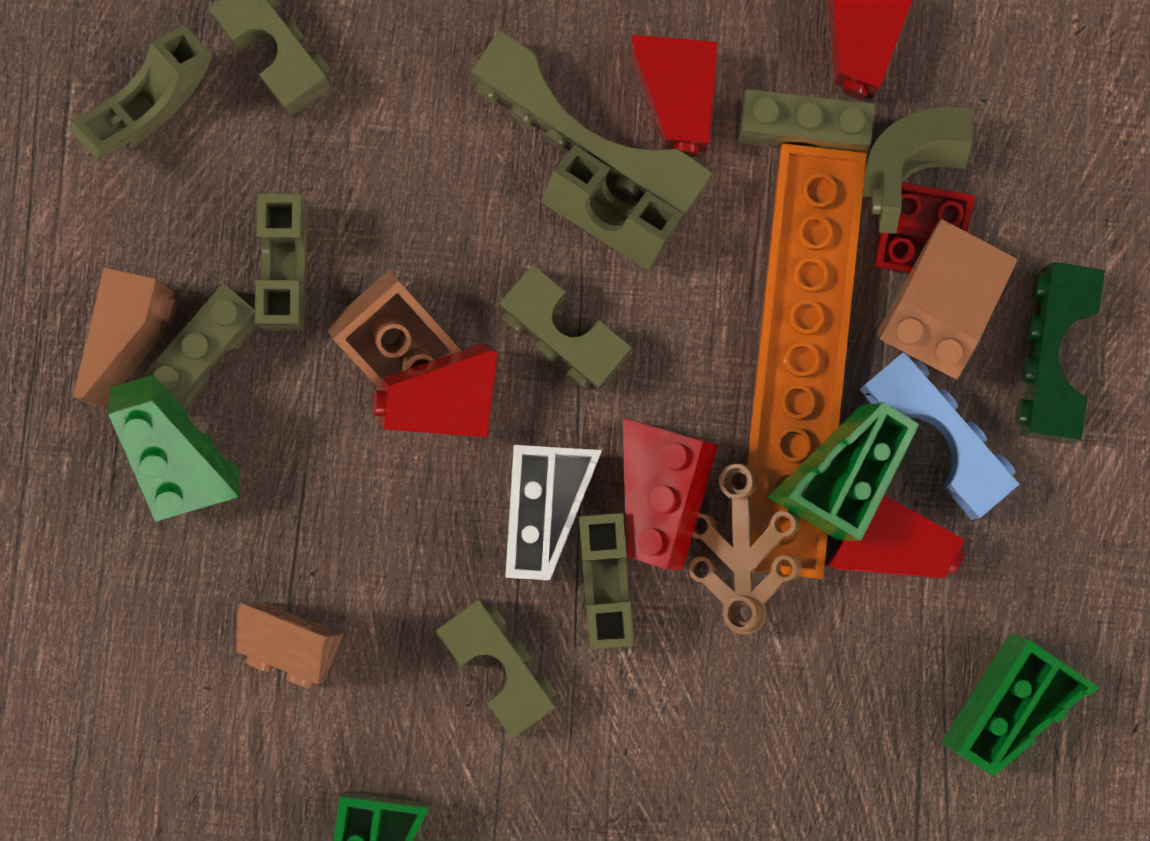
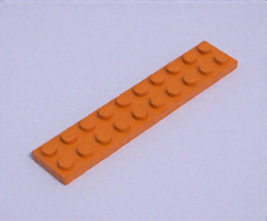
[744,143,867,579]

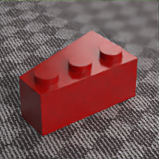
[623,418,718,570]

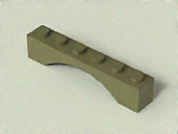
[470,30,713,223]

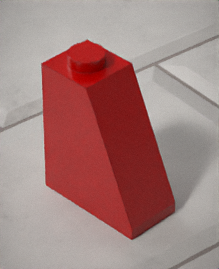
[827,0,913,99]
[630,34,718,157]
[372,344,498,437]
[825,495,965,579]

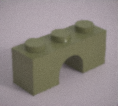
[207,0,331,118]
[737,89,875,153]
[540,145,683,271]
[255,194,308,331]
[499,264,632,391]
[141,283,258,409]
[579,513,634,650]
[435,599,558,739]

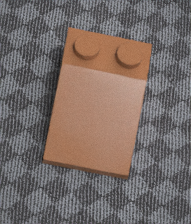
[877,218,1018,380]
[73,268,177,408]
[325,269,462,390]
[236,602,343,688]

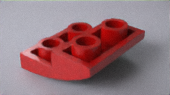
[874,182,975,273]

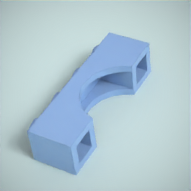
[858,352,1019,520]

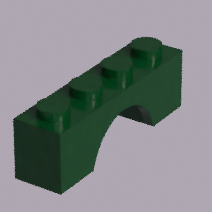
[1015,262,1105,444]

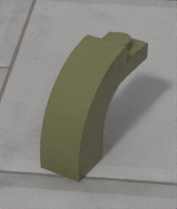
[69,24,212,161]
[862,107,972,234]

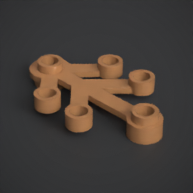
[689,464,801,635]

